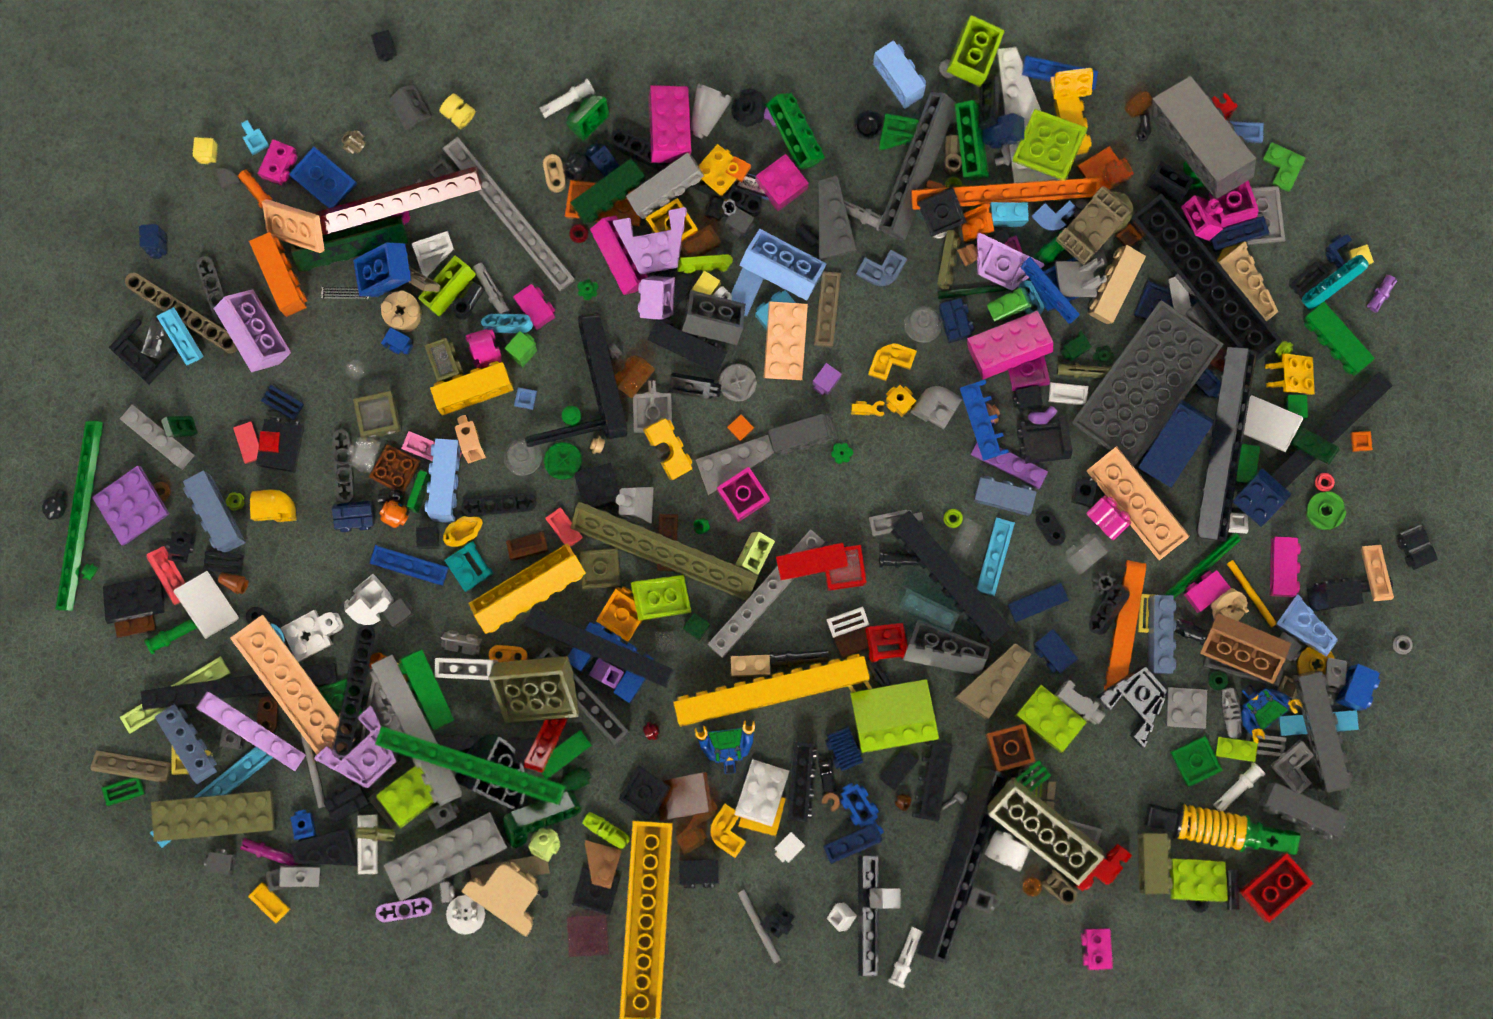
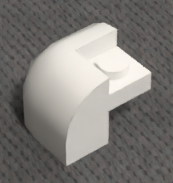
[344,574,394,625]

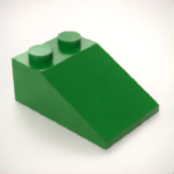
[566,95,610,141]

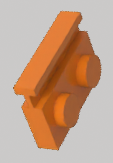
[961,204,994,242]

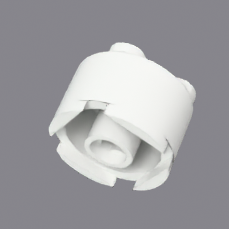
[984,830,1030,871]

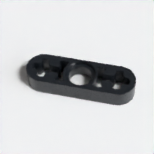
[1089,584,1130,635]

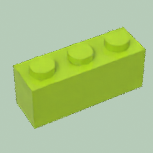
[418,255,476,317]

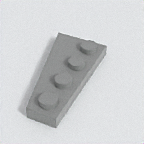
[696,435,774,496]

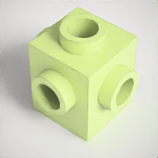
[528,828,560,862]

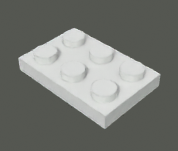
[735,759,789,827]

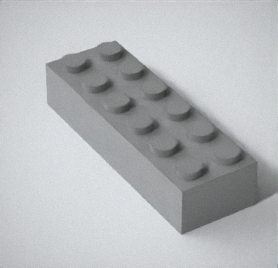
[383,812,509,901]

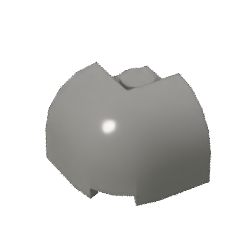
[910,386,963,429]

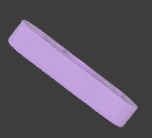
[376,898,433,922]

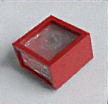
[825,545,867,591]

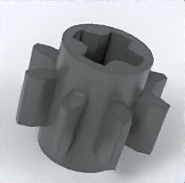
[1092,572,1116,596]

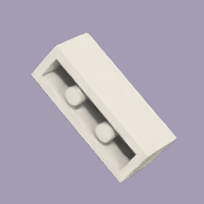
[434,657,498,680]

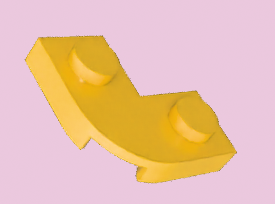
[868,344,917,381]
[711,804,746,858]

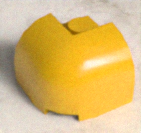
[250,489,297,522]

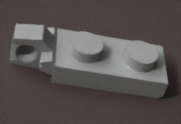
[869,510,923,537]

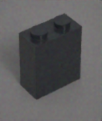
[256,417,304,473]

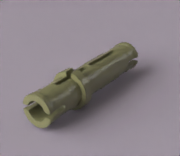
[1057,363,1112,378]

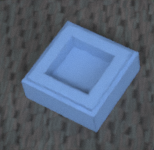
[514,387,537,410]

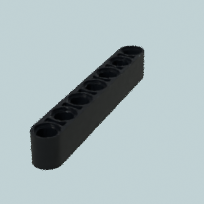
[578,313,627,440]
[332,625,375,759]

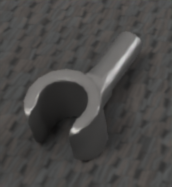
[941,791,968,810]

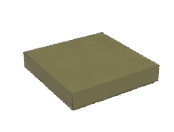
[580,548,621,590]

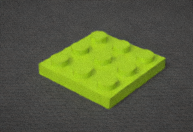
[1012,109,1087,181]

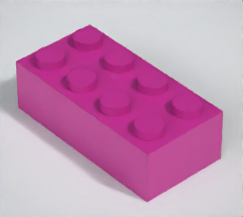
[649,86,691,163]
[967,311,1053,380]

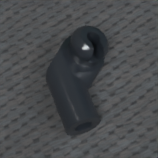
[1136,113,1152,142]

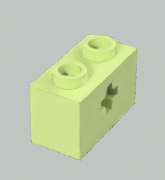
[735,532,775,575]

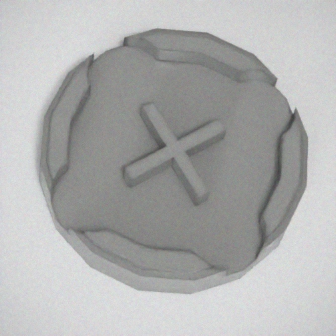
[719,364,757,402]

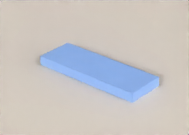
[731,268,764,316]

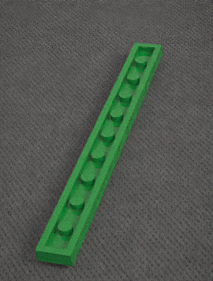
[55,421,103,611]
[375,726,566,806]

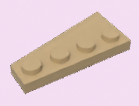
[1218,242,1278,321]

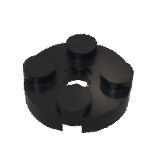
[731,88,766,127]

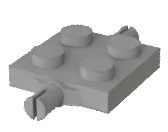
[633,380,672,445]

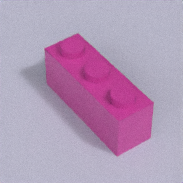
[1270,537,1301,597]

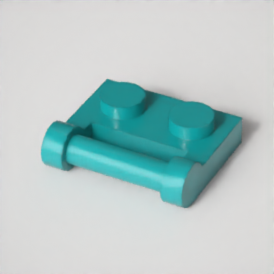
[444,541,494,592]

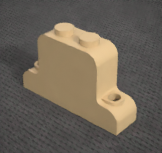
[461,862,539,937]

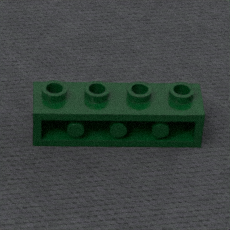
[570,158,645,225]

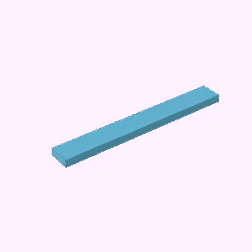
[150,733,275,848]

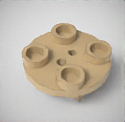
[1211,588,1249,621]

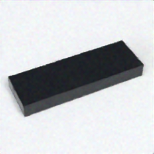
[978,74,999,130]

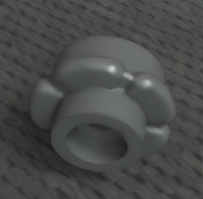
[607,342,622,359]

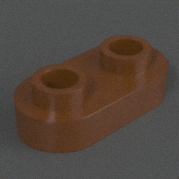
[257,696,279,733]

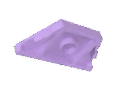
[977,232,1044,291]

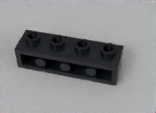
[647,318,728,372]
[788,742,817,822]

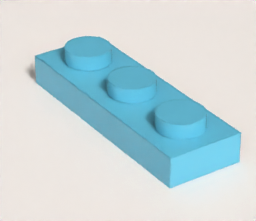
[157,307,204,366]

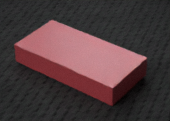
[233,422,259,464]
[545,507,583,547]

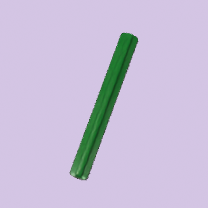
[1165,533,1241,599]

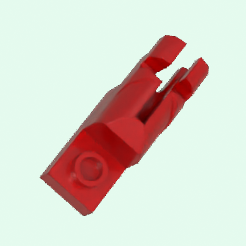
[1074,844,1132,891]

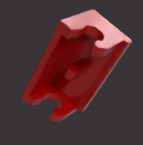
[1211,93,1238,120]

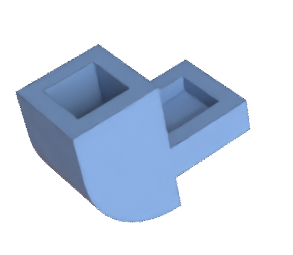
[1032,201,1076,231]

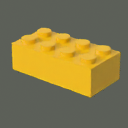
[430,361,514,416]

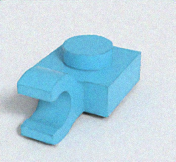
[241,120,269,155]

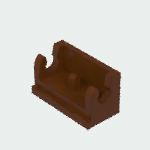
[506,531,549,561]

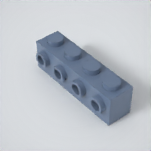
[1148,595,1176,674]
[155,704,217,784]

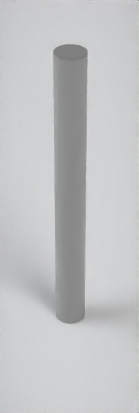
[300,733,325,808]
[737,890,781,963]

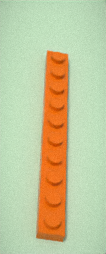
[911,177,1100,210]

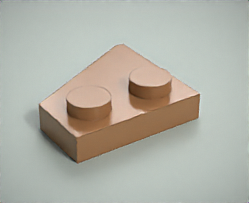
[585,840,622,889]

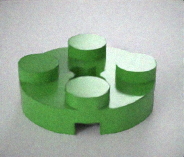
[1306,491,1346,530]

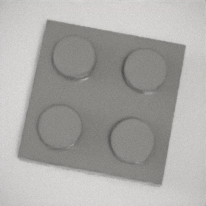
[1166,687,1207,729]

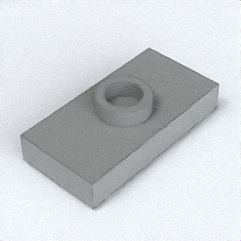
[279,866,320,887]

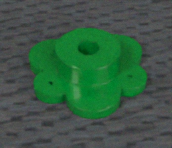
[578,279,598,301]
[831,443,853,464]

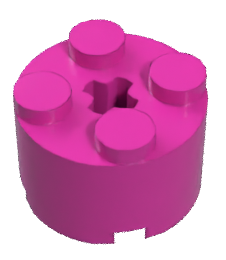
[465,328,502,369]

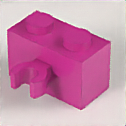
[1181,195,1223,240]

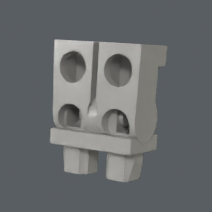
[1055,680,1106,725]

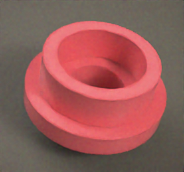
[1315,473,1335,492]

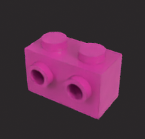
[258,140,297,186]
[1081,928,1113,970]

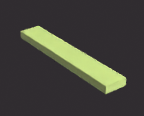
[120,656,231,734]

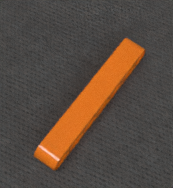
[1104,560,1146,690]

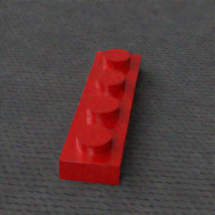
[524,718,569,773]

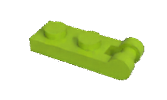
[677,254,733,273]

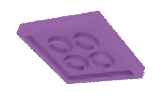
[92,466,170,545]

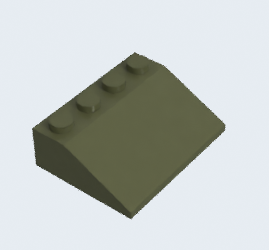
[489,656,579,723]

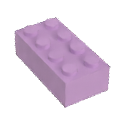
[214,289,291,372]

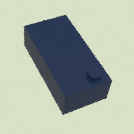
[1138,400,1214,488]

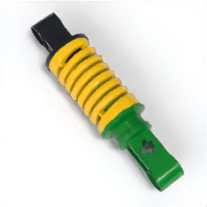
[1144,802,1301,855]

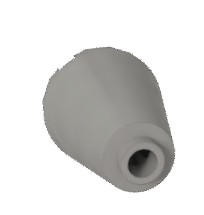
[690,84,732,139]

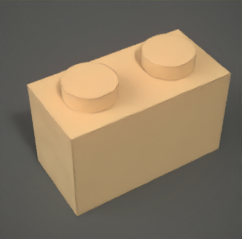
[731,655,770,677]

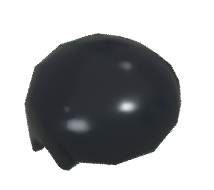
[854,110,884,140]

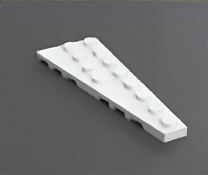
[997,47,1068,183]

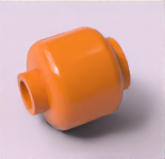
[379,500,409,528]

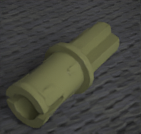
[355,826,395,842]

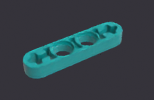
[1302,255,1369,309]

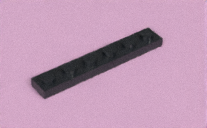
[858,856,879,976]

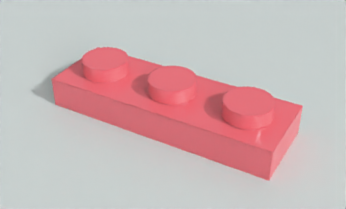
[146,546,186,605]

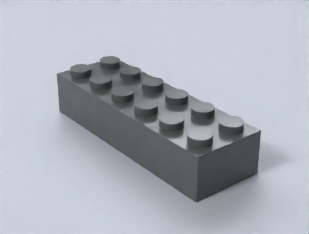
[1293,670,1352,793]

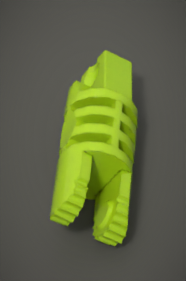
[582,812,630,849]

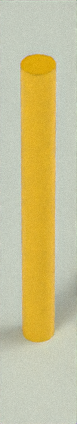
[1227,560,1277,628]

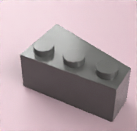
[769,414,838,456]

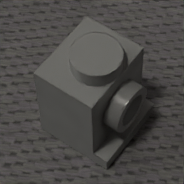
[966,887,997,914]

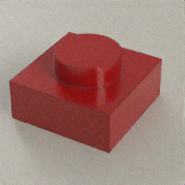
[258,431,280,453]

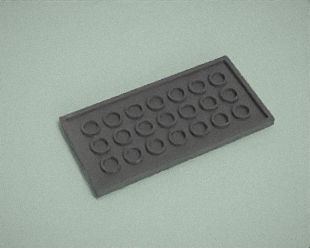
[1071,300,1224,467]

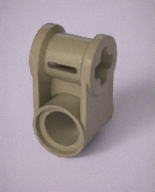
[1040,869,1077,905]

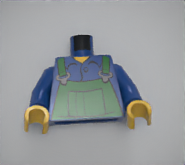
[1241,684,1303,743]
[694,720,755,774]

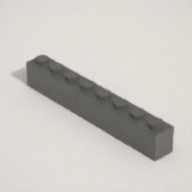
[878,92,957,240]

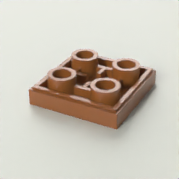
[369,444,421,494]

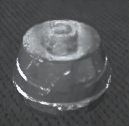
[904,305,942,342]
[348,437,381,473]
[504,438,542,476]

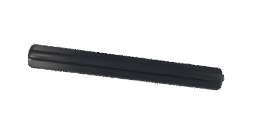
[525,418,603,447]

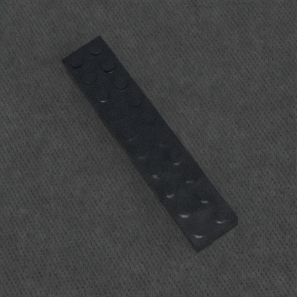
[1129,193,1282,363]

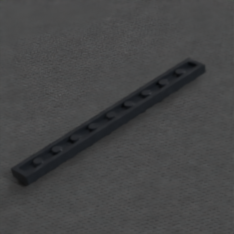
[140,663,337,710]

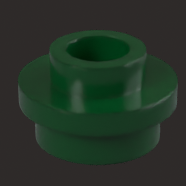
[1208,671,1228,691]

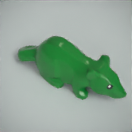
[1032,230,1065,269]

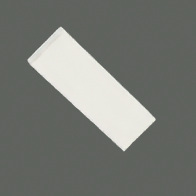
[358,815,378,874]

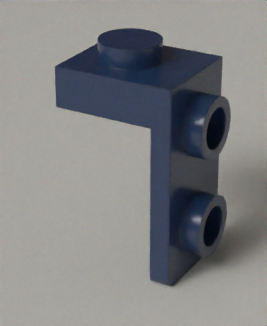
[585,142,619,177]
[1325,234,1352,270]

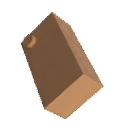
[1200,613,1291,684]

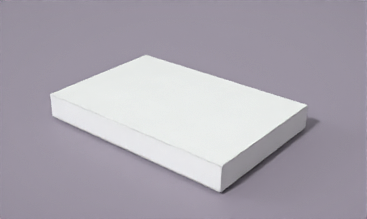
[1244,395,1303,452]
[174,571,239,639]

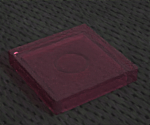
[567,915,609,957]

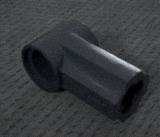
[705,197,737,221]
[453,281,484,320]

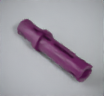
[240,838,298,866]

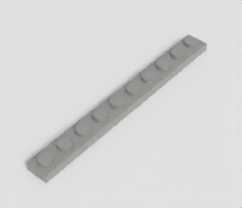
[443,137,575,292]

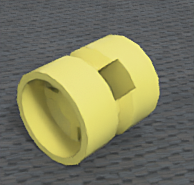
[440,93,475,129]

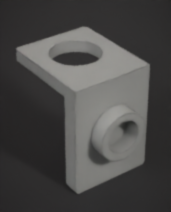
[1326,658,1347,693]

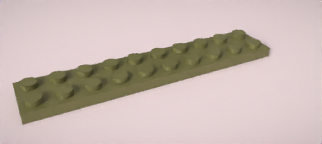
[570,502,758,601]

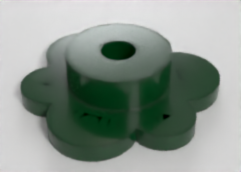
[1093,346,1115,366]

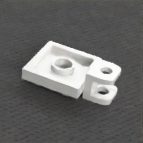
[281,610,344,662]

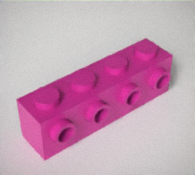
[590,216,648,295]

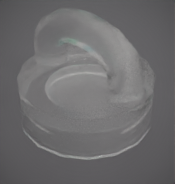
[346,360,365,380]

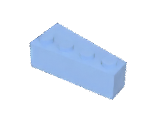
[425,439,461,523]

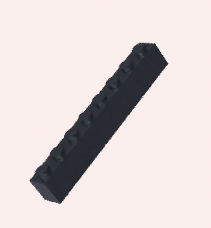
[890,510,1010,643]

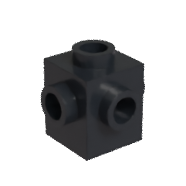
[165,531,194,563]
[760,902,795,939]

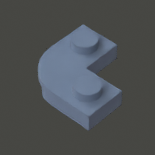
[856,250,907,286]

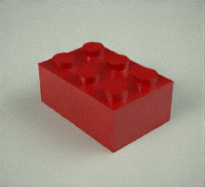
[1239,853,1314,923]

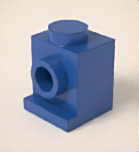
[381,327,413,355]
[290,810,317,840]

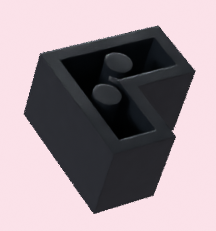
[1307,578,1364,611]

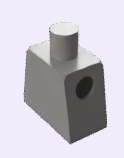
[616,487,654,524]

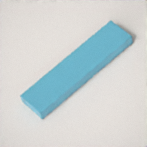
[977,517,1015,596]
[1278,710,1359,736]

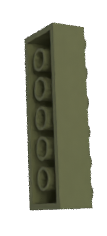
[987,778,1105,885]
[151,790,276,842]

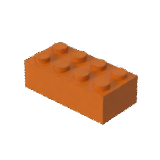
[249,232,307,317]

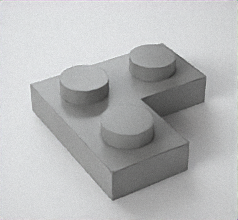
[1271,740,1314,793]

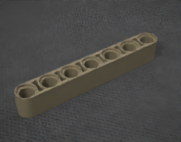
[125,273,238,353]

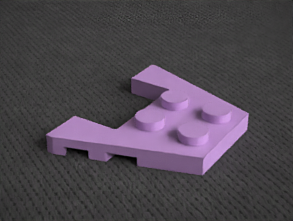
[613,207,687,274]
[314,706,397,788]

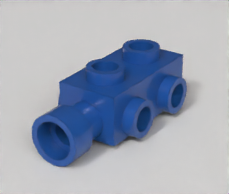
[839,783,884,835]

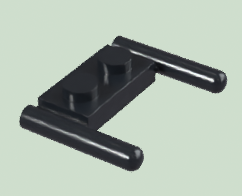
[108,318,177,385]

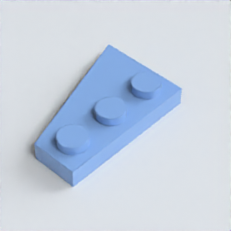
[1276,594,1337,657]

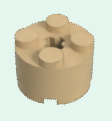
[381,291,422,333]

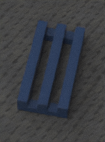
[261,385,304,420]

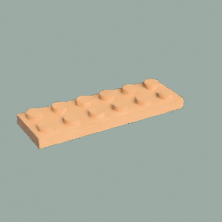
[1087,447,1190,560]

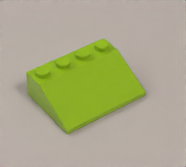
[850,679,939,753]

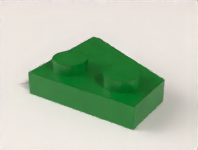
[879,114,920,150]

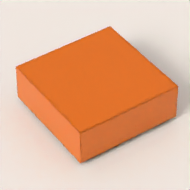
[726,156,751,182]
[727,415,754,441]
[1351,431,1372,452]

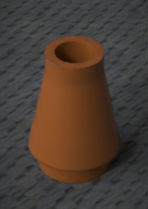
[218,572,249,594]

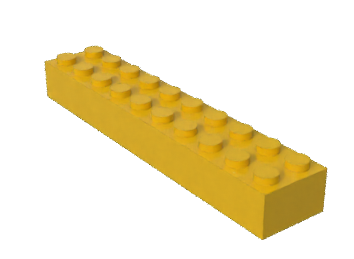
[674,654,870,727]
[620,821,673,1019]

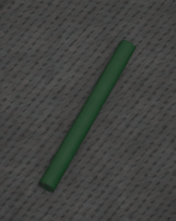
[937,284,1009,299]

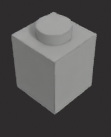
[869,888,901,909]

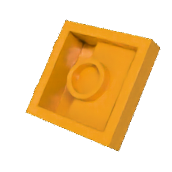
[596,586,643,642]

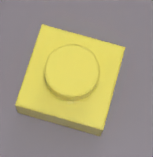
[1348,245,1374,264]

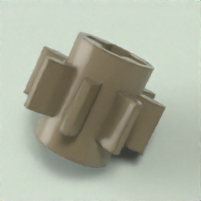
[342,130,365,154]

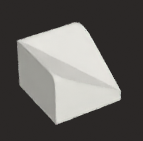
[827,903,857,932]

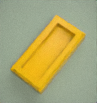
[248,882,290,924]

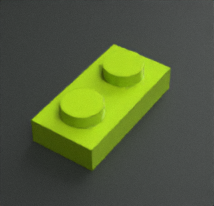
[1216,737,1258,762]

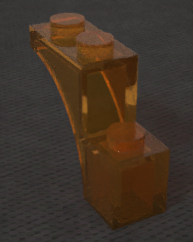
[675,799,718,854]

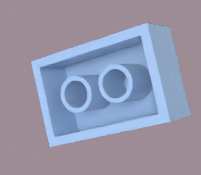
[873,40,926,109]

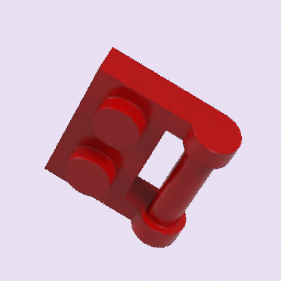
[865,623,908,662]

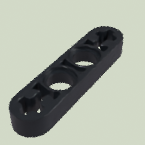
[461,493,536,517]

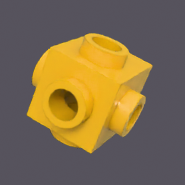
[886,385,916,417]

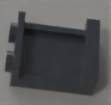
[1017,416,1073,464]

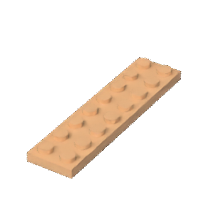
[230,615,356,755]

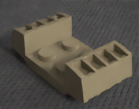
[1056,186,1133,265]

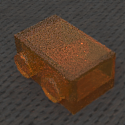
[680,225,720,257]

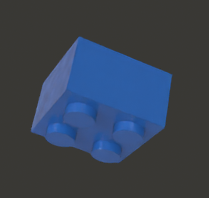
[1335,664,1380,711]

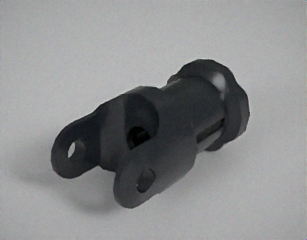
[1174,619,1209,646]

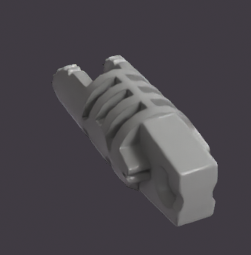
[1222,688,1242,738]

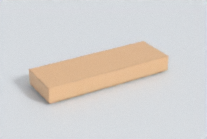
[1361,545,1394,601]

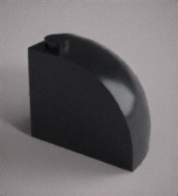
[454,734,525,811]

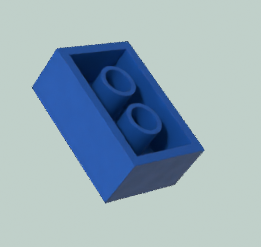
[353,243,411,297]

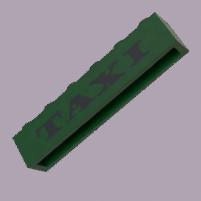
[291,215,408,272]

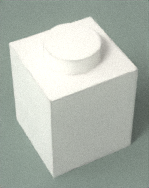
[775,832,805,863]

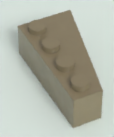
[955,644,1031,720]

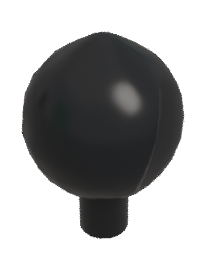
[42,489,66,520]

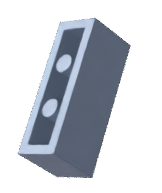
[973,476,1036,516]

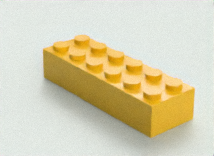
[469,543,586,634]

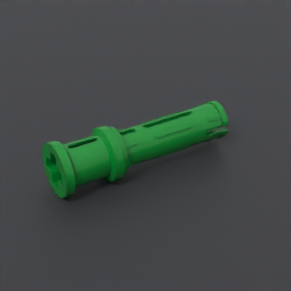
[144,619,198,654]

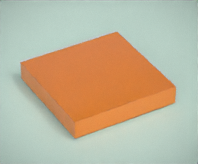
[1078,146,1130,190]

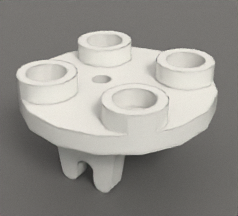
[446,895,486,934]

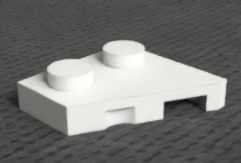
[412,231,454,277]

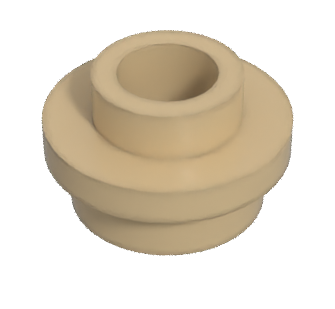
[590,435,605,454]

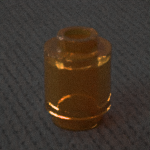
[1124,90,1152,118]

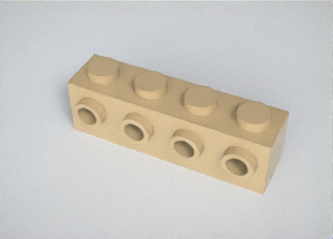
[1087,245,1146,324]

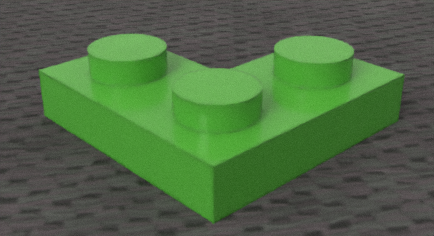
[1263,142,1305,192]

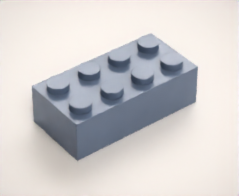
[183,470,246,553]

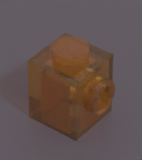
[1102,158,1134,189]

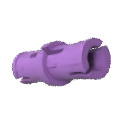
[1367,275,1397,313]

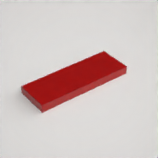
[776,543,848,581]

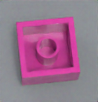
[755,154,809,211]
[1209,180,1259,228]
[717,467,770,522]

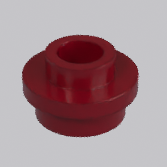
[569,224,588,243]
[643,721,660,740]

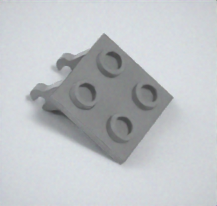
[1055,258,1107,297]

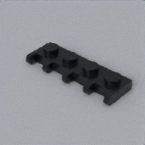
[912,741,952,822]

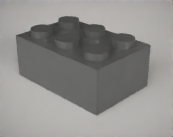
[682,290,746,345]

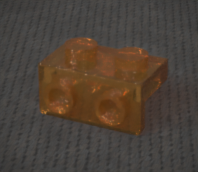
[615,355,655,398]

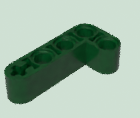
[503,791,582,848]

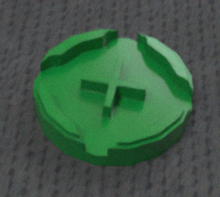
[544,442,582,480]

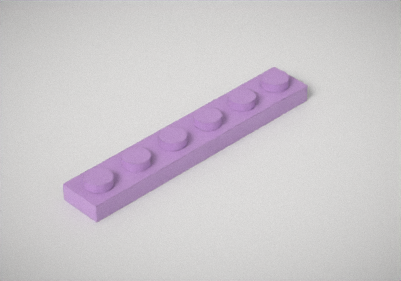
[196,691,306,771]

